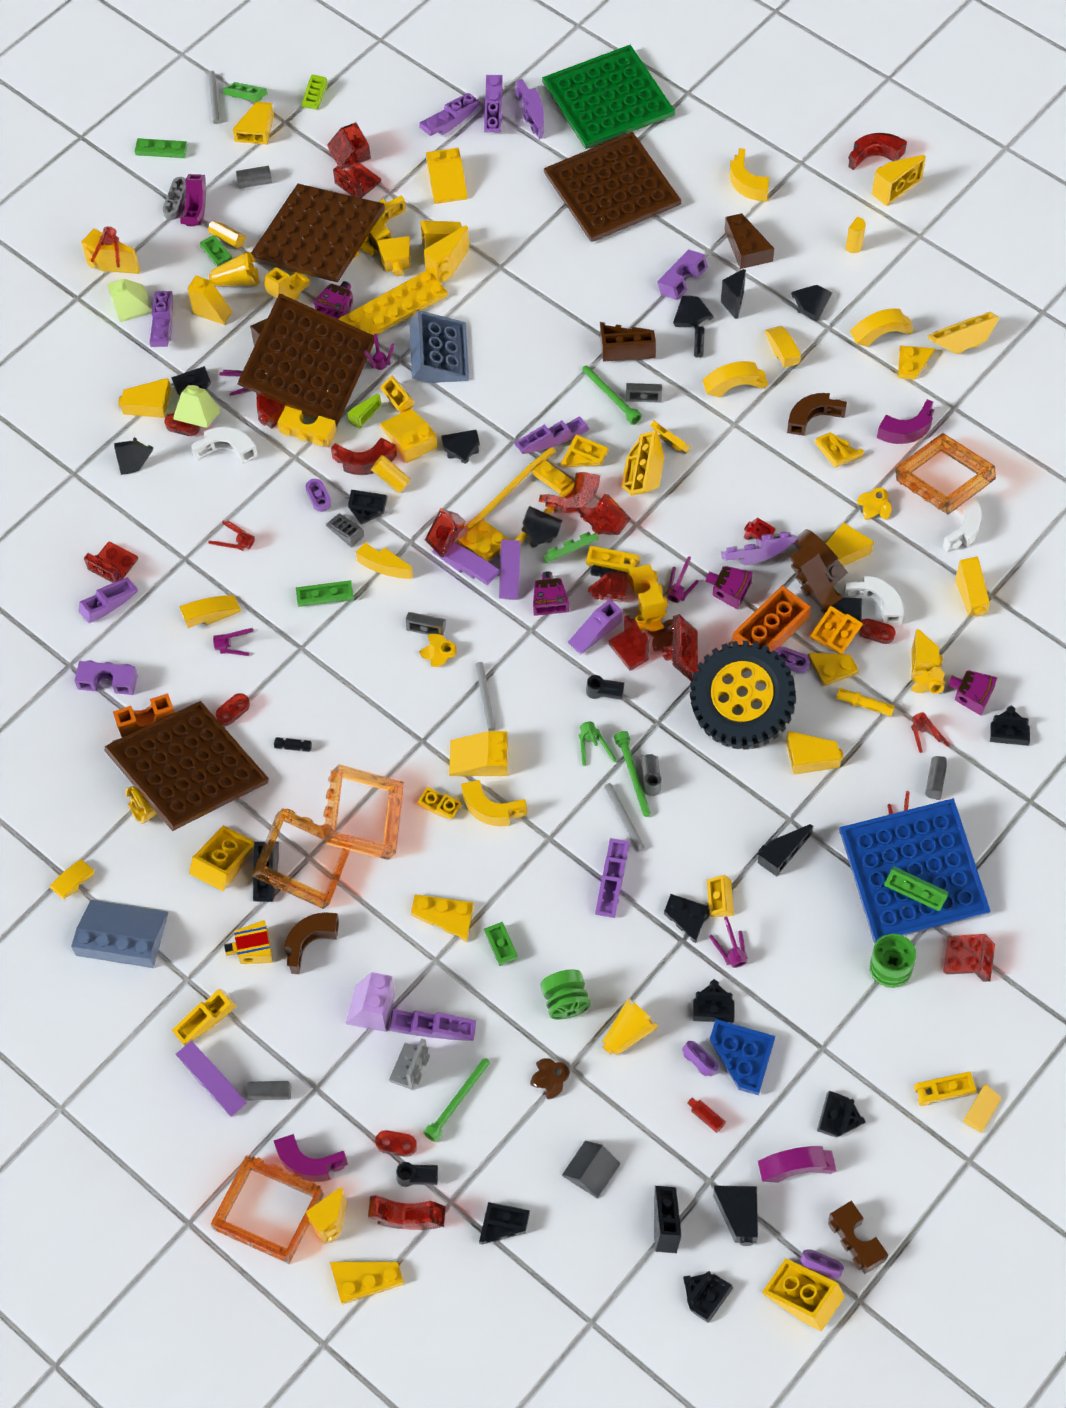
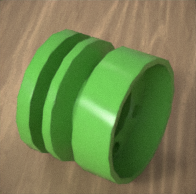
[870,934,916,988]
[540,969,591,1020]

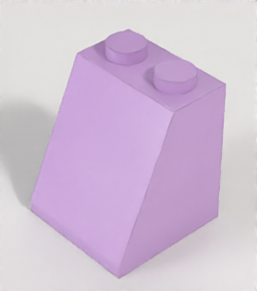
[346,972,395,1032]

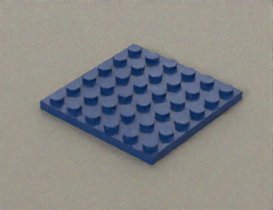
[839,798,991,943]

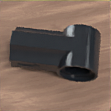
[586,675,625,700]
[396,1162,438,1187]

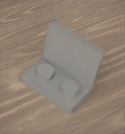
[389,1038,430,1090]

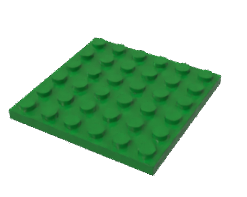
[542,44,675,149]

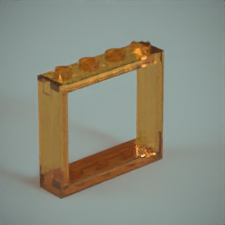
[895,433,996,515]
[321,764,404,860]
[252,808,353,909]
[211,1156,324,1264]

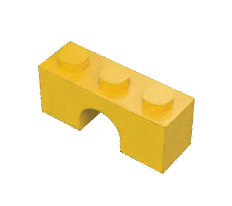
[277,406,337,448]
[629,564,668,620]

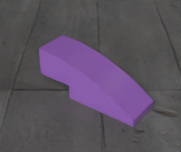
[499,539,520,600]
[79,577,138,623]

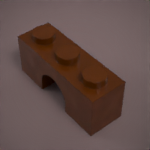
[828,1200,888,1274]

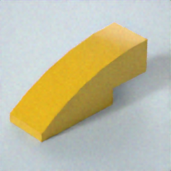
[765,325,801,368]
[356,542,413,579]
[179,595,241,628]
[172,989,237,1045]

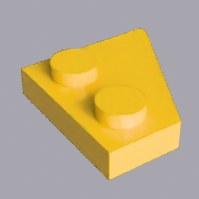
[898,345,934,380]
[650,420,691,453]
[814,432,864,468]
[561,435,609,467]
[808,653,859,686]

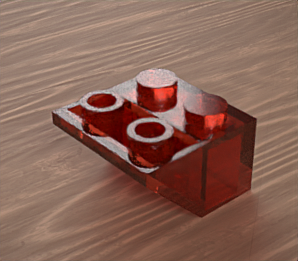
[327,122,371,170]
[588,572,630,602]

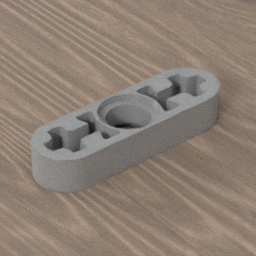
[163,177,186,220]

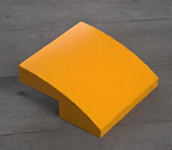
[810,606,863,655]

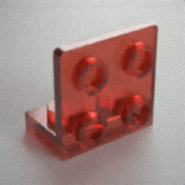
[333,162,381,198]
[577,494,631,535]
[84,541,138,583]
[608,615,650,671]
[943,934,995,982]

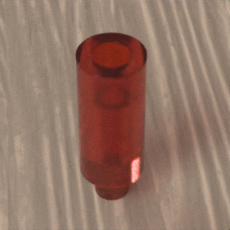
[687,1097,726,1133]

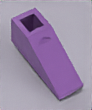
[568,599,623,655]

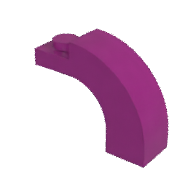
[180,174,206,227]
[877,399,934,444]
[274,1134,348,1182]
[758,1146,837,1183]

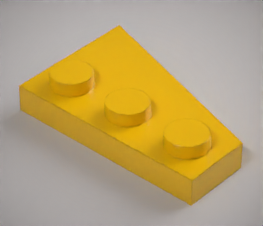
[411,894,474,942]
[330,1262,404,1305]

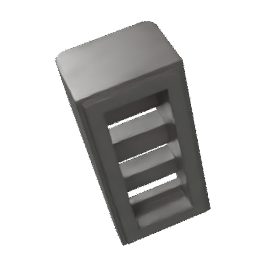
[326,513,364,547]

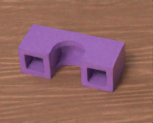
[657,249,708,300]
[74,660,138,695]

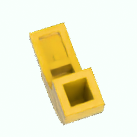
[729,148,769,202]
[369,195,406,251]
[265,267,311,300]
[850,308,914,347]
[702,361,768,398]
[461,780,527,826]

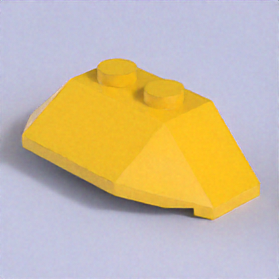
[928,312,999,354]
[621,430,664,496]

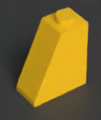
[233,102,274,144]
[420,220,462,249]
[187,275,232,325]
[118,378,171,418]
[826,523,874,566]
[955,556,990,617]
[786,731,843,775]

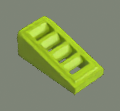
[302,74,328,110]
[347,393,382,429]

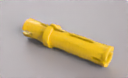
[836,688,895,717]

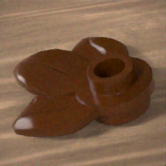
[647,619,682,654]
[530,1058,570,1100]

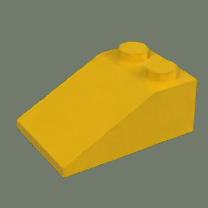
[426,147,468,204]
[872,155,926,206]
[424,225,470,283]
[81,228,141,274]
[380,408,438,463]
[449,731,508,776]
[189,825,254,891]
[762,1258,845,1332]

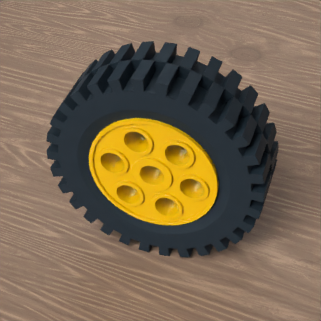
[690,641,796,749]

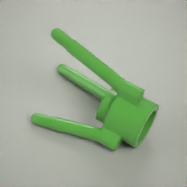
[578,721,616,766]

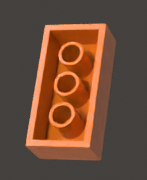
[731,585,811,652]

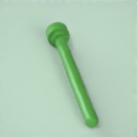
[582,365,642,425]
[614,731,651,817]
[423,1058,490,1142]

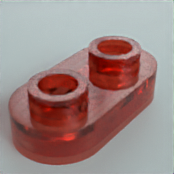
[164,413,200,436]
[858,618,896,644]
[216,693,250,726]
[375,1130,417,1157]

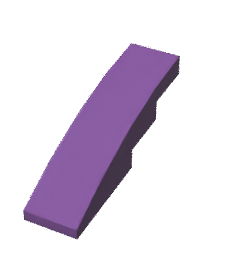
[514,416,589,454]
[432,539,499,585]
[595,838,630,918]
[389,1009,476,1041]
[175,1041,247,1117]

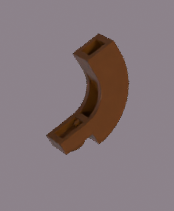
[787,393,847,436]
[793,529,848,584]
[284,912,339,974]

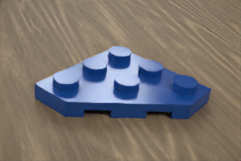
[710,1019,775,1096]

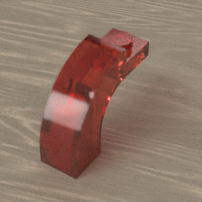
[848,133,907,170]
[331,438,397,475]
[539,472,600,513]
[368,1195,446,1230]

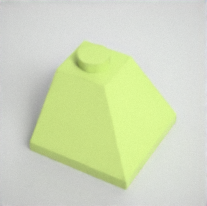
[107,279,152,322]
[174,385,221,428]

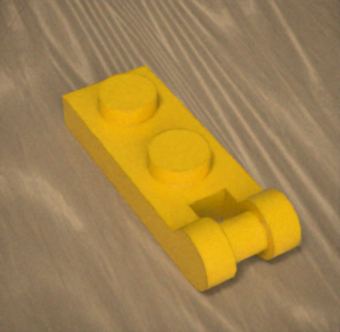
[586,546,641,575]
[913,1071,977,1106]

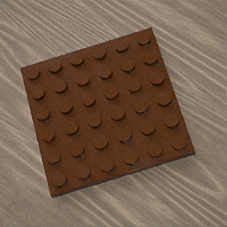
[544,131,681,242]
[251,183,385,283]
[237,293,375,428]
[104,701,269,831]

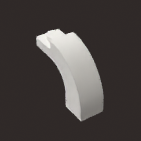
[191,427,258,464]
[943,489,982,552]
[844,576,903,625]

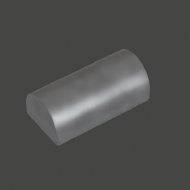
[236,165,272,188]
[626,383,662,403]
[406,612,446,635]
[925,756,947,800]
[247,1081,292,1100]

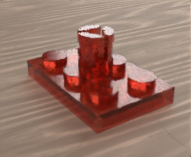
[662,614,698,681]

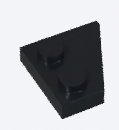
[664,894,709,943]
[479,1202,530,1245]

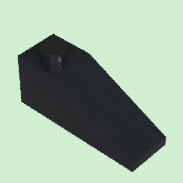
[757,824,814,877]
[253,841,279,902]
[654,1185,682,1253]

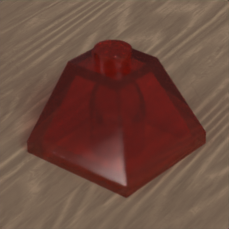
[425,508,466,557]

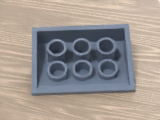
[409,310,469,383]
[71,900,169,968]

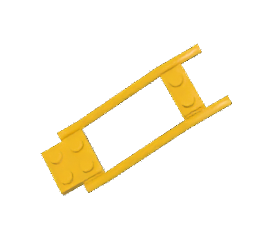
[458,447,591,562]

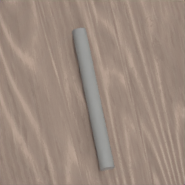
[208,70,220,124]
[476,662,496,731]
[604,783,645,852]

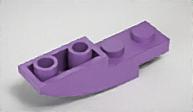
[484,75,503,132]
[515,79,544,140]
[419,93,480,136]
[149,291,173,347]
[721,532,797,565]

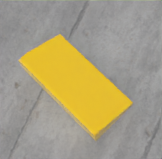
[707,875,734,917]
[963,1084,1002,1133]

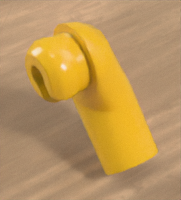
[360,235,376,256]

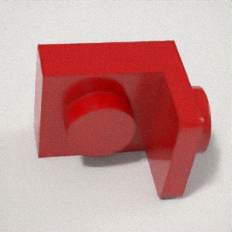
[743,518,776,540]

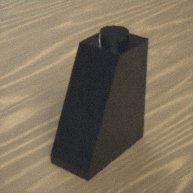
[713,1185,758,1246]

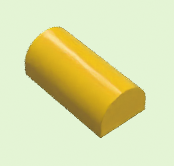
[846,217,866,253]
[208,221,246,248]
[379,375,414,413]
[371,455,411,493]

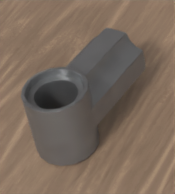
[641,754,662,796]

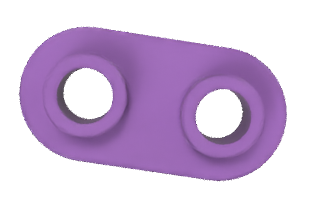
[306,479,331,512]
[774,647,810,673]
[682,1041,719,1076]
[800,1249,844,1279]

